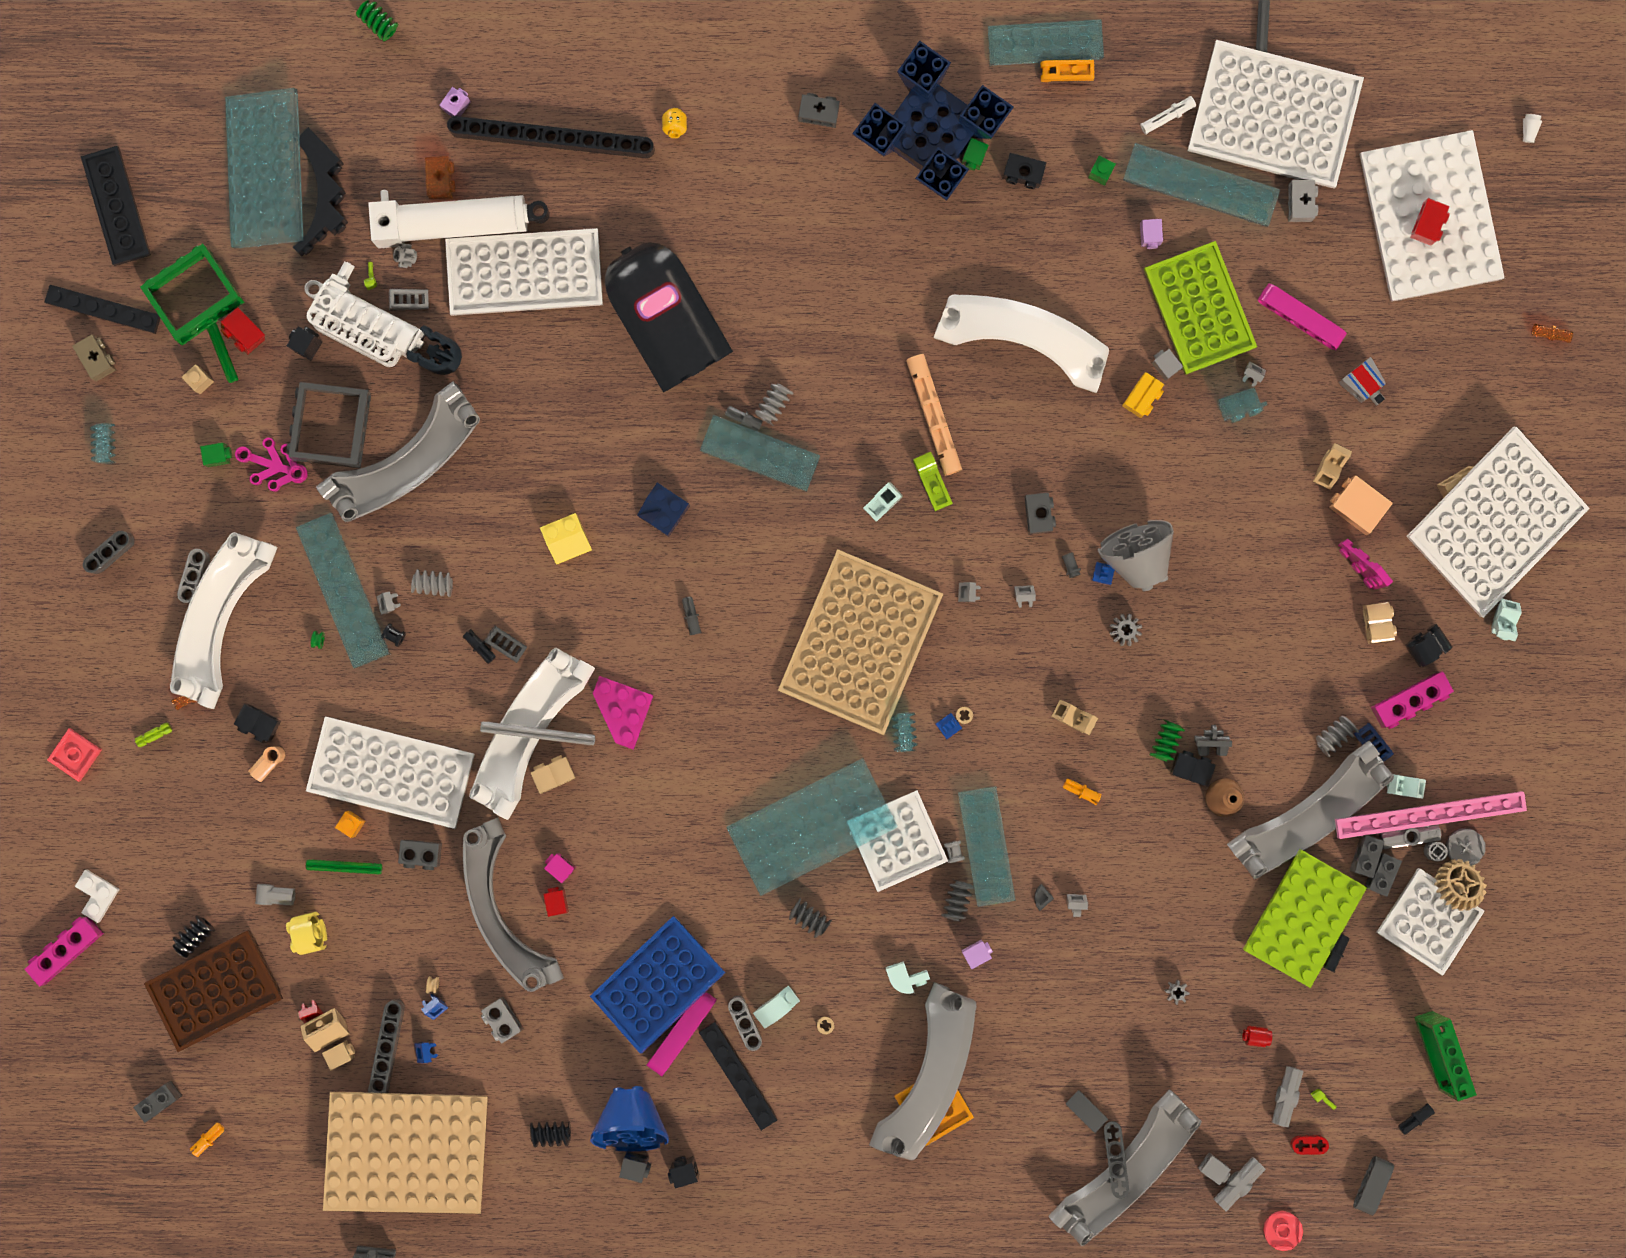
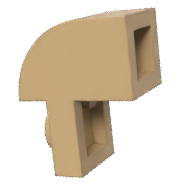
[1313,443,1352,490]
[1051,700,1098,735]

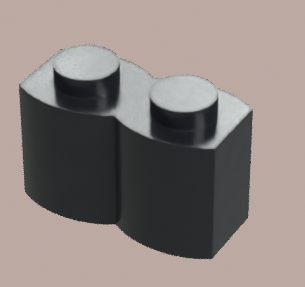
[234,704,281,743]
[1170,750,1216,787]

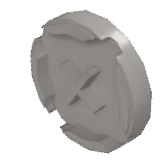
[1446,828,1485,866]

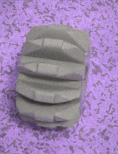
[1109,614,1142,646]

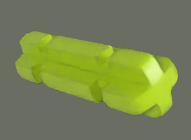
[135,723,172,747]

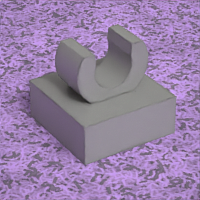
[1243,361,1266,387]
[958,582,981,602]
[1014,585,1036,608]
[376,591,401,615]
[1066,894,1088,917]

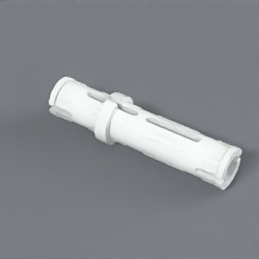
[1140,96,1196,135]

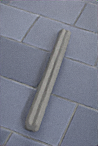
[480,721,595,745]

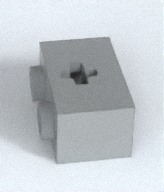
[1288,180,1318,222]

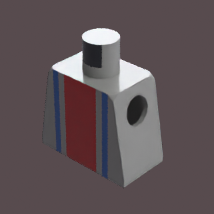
[1338,357,1386,406]

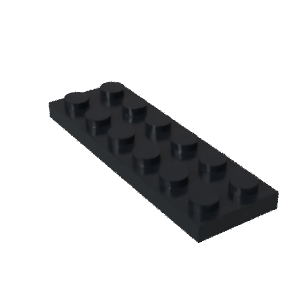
[81,146,151,266]

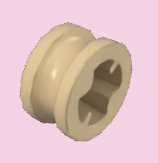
[956,707,973,724]
[426,976,439,995]
[817,1017,834,1034]

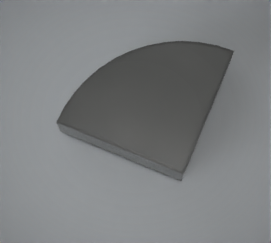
[1034,884,1054,911]

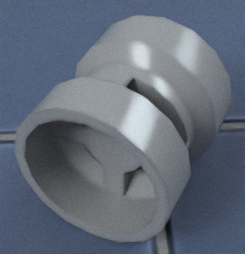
[1423,841,1448,861]

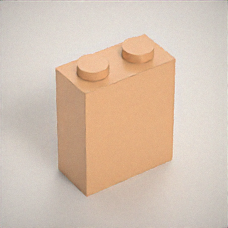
[1329,476,1393,535]

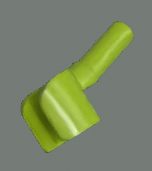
[364,262,377,290]
[1311,1089,1337,1110]

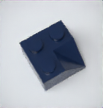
[637,482,690,537]

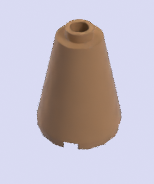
[1205,778,1244,817]

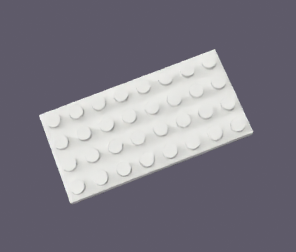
[445,228,603,316]
[306,717,475,829]

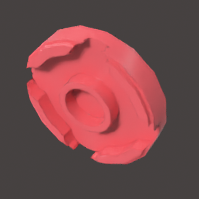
[1263,1211,1303,1251]

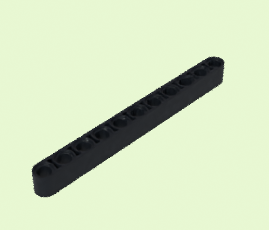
[447,116,655,158]

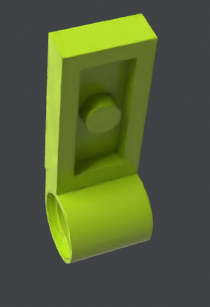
[913,452,953,512]

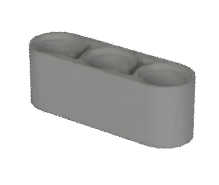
[177,549,210,604]
[728,996,762,1051]

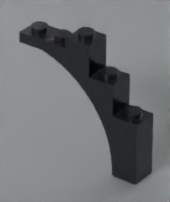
[293,127,348,256]

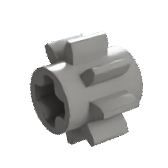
[393,244,417,268]
[1164,980,1190,1005]

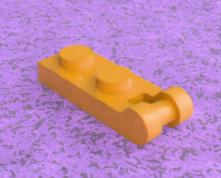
[1040,60,1094,82]

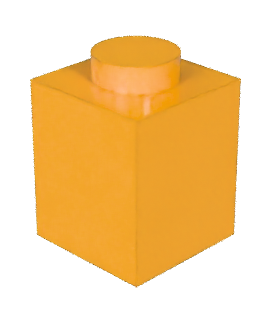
[335,811,366,838]

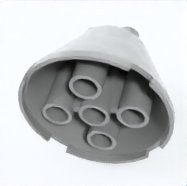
[1098,520,1174,591]

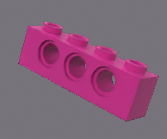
[1371,671,1454,729]
[24,917,104,987]

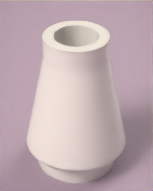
[1523,114,1542,143]

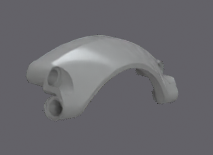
[316,381,480,522]
[1227,741,1394,879]
[463,818,564,992]
[869,982,977,1160]
[1048,1089,1202,1246]

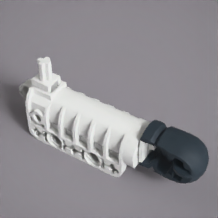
[305,261,462,375]

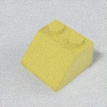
[540,513,592,564]

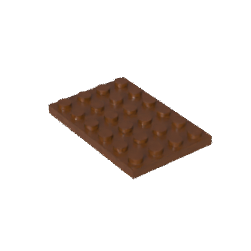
[144,930,283,1052]

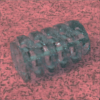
[90,423,116,464]
[891,712,918,752]

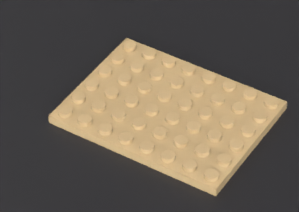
[778,549,943,735]
[323,1092,488,1214]

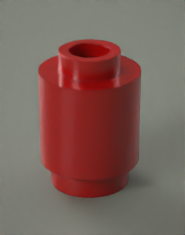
[1242,1026,1273,1048]

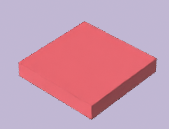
[47,728,102,782]

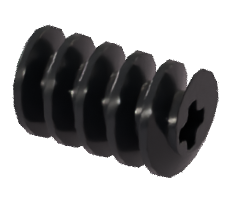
[173,915,215,958]
[530,1121,571,1148]

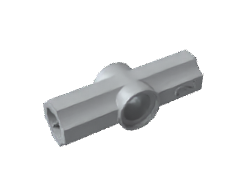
[1379,824,1442,849]
[1271,1066,1303,1128]
[1214,1157,1266,1212]

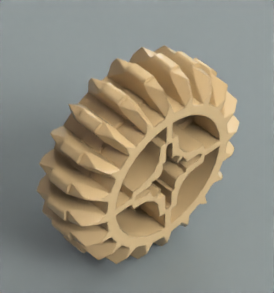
[1434,859,1487,911]

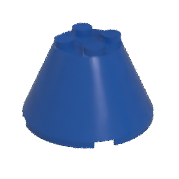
[590,1086,669,1152]

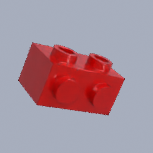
[1410,198,1450,246]
[221,307,265,355]

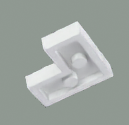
[75,870,120,923]

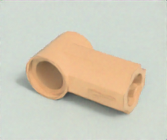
[248,746,285,782]

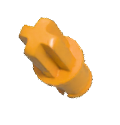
[1063,779,1101,805]
[190,1123,224,1157]

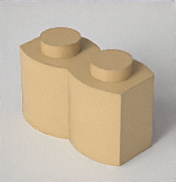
[1363,602,1397,644]
[531,755,576,794]

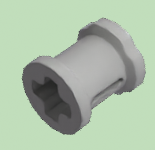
[944,840,965,863]

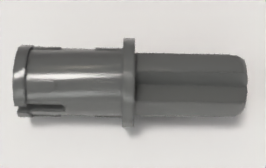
[725,406,763,432]
[682,597,702,635]

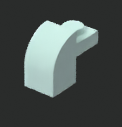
[864,482,903,522]
[1491,598,1522,641]
[1387,774,1426,799]
[885,961,930,994]
[753,986,800,1029]

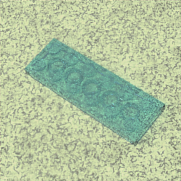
[987,19,1104,66]
[700,415,820,492]
[958,786,1016,907]

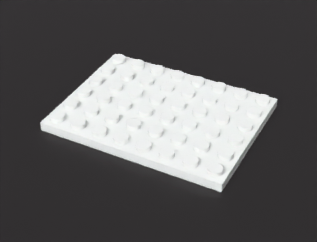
[1187,40,1364,189]
[1359,130,1504,302]
[1406,427,1590,618]

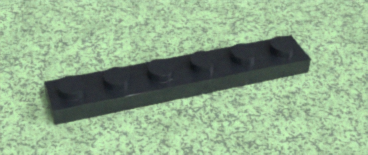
[44,285,161,334]
[699,1022,778,1131]

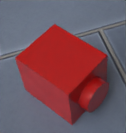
[543,886,569,917]

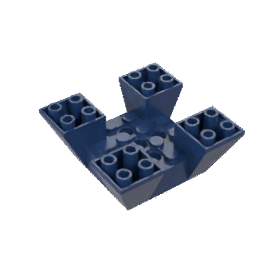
[852,40,1014,201]

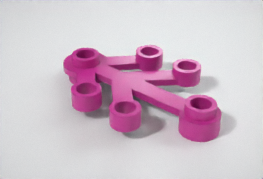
[235,437,308,492]

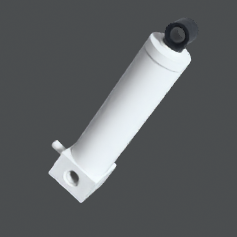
[368,190,550,248]

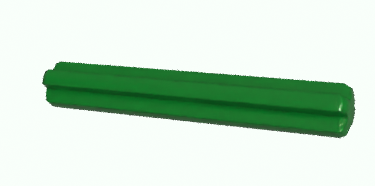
[207,323,238,383]
[306,860,383,874]

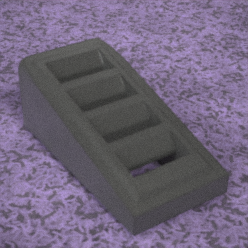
[484,625,527,663]

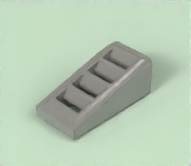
[389,289,429,310]

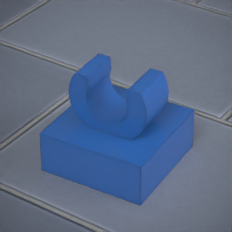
[1092,562,1115,585]
[935,713,962,740]
[421,994,448,1020]
[415,1042,438,1063]

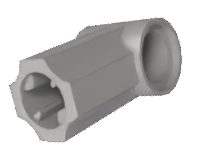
[255,884,296,905]

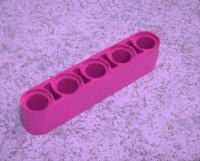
[1258,283,1347,350]
[646,992,717,1077]

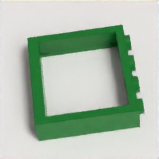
[140,244,245,346]
[1414,1011,1477,1102]

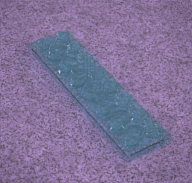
[1123,143,1280,227]
[296,513,390,669]

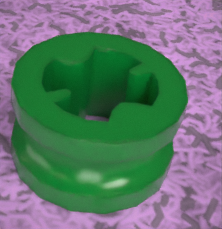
[311,631,325,649]

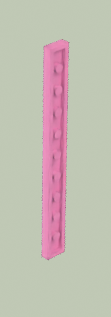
[1335,791,1527,839]

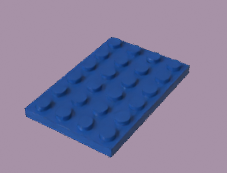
[590,916,726,1054]

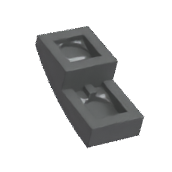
[1066,1090,1108,1133]

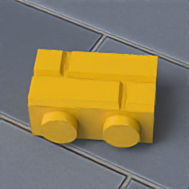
[1122,372,1164,418]

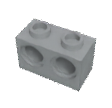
[481,997,523,1044]

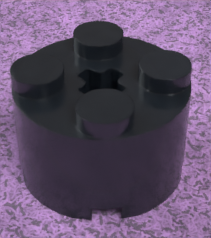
[1405,624,1453,667]

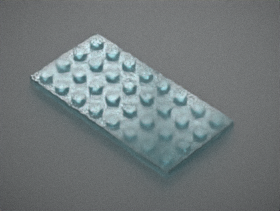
[225,88,303,249]
[726,758,898,896]

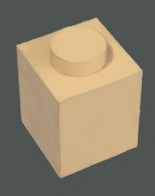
[182,364,214,394]
[322,1040,355,1070]

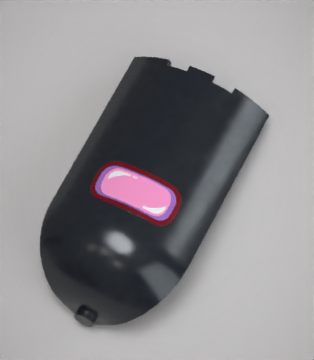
[605,242,733,393]

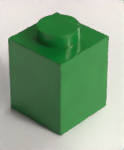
[962,138,989,171]
[1088,156,1116,186]
[200,443,232,467]

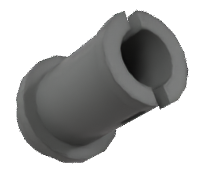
[1062,553,1081,578]

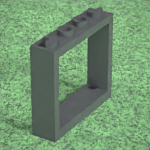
[287,382,371,468]

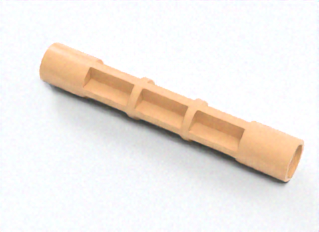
[906,354,963,476]

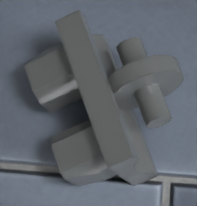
[1194,725,1232,756]

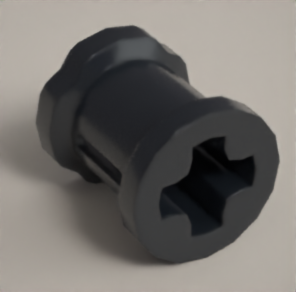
[381,623,406,647]

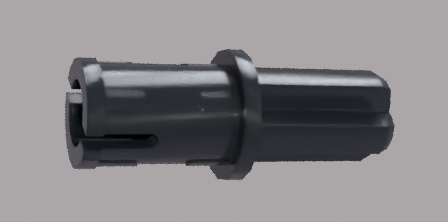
[463,629,496,663]
[1323,934,1349,973]
[1398,1103,1435,1135]

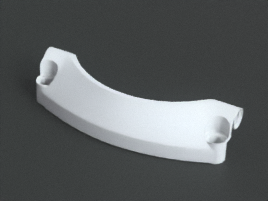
[934,294,1109,393]
[170,532,278,709]
[470,648,595,820]

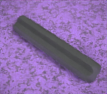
[1256,0,1270,53]

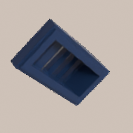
[1353,723,1394,762]

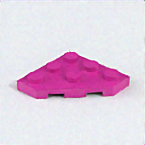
[1338,539,1393,590]
[593,676,654,750]

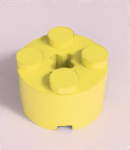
[286,912,327,955]

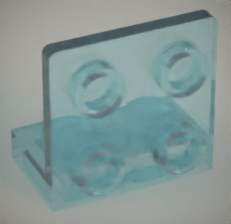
[1217,387,1268,423]

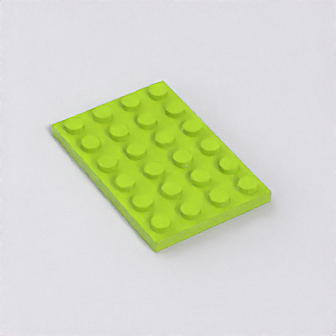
[1144,241,1257,375]
[1243,849,1367,988]

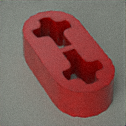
[1290,1135,1329,1155]

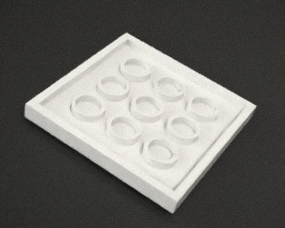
[847,790,948,892]
[1376,868,1484,976]

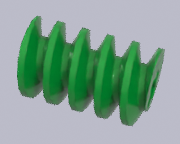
[356,0,399,42]
[1149,719,1185,762]

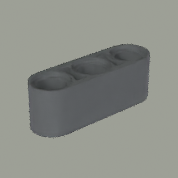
[83,531,135,574]
[1353,1156,1394,1216]

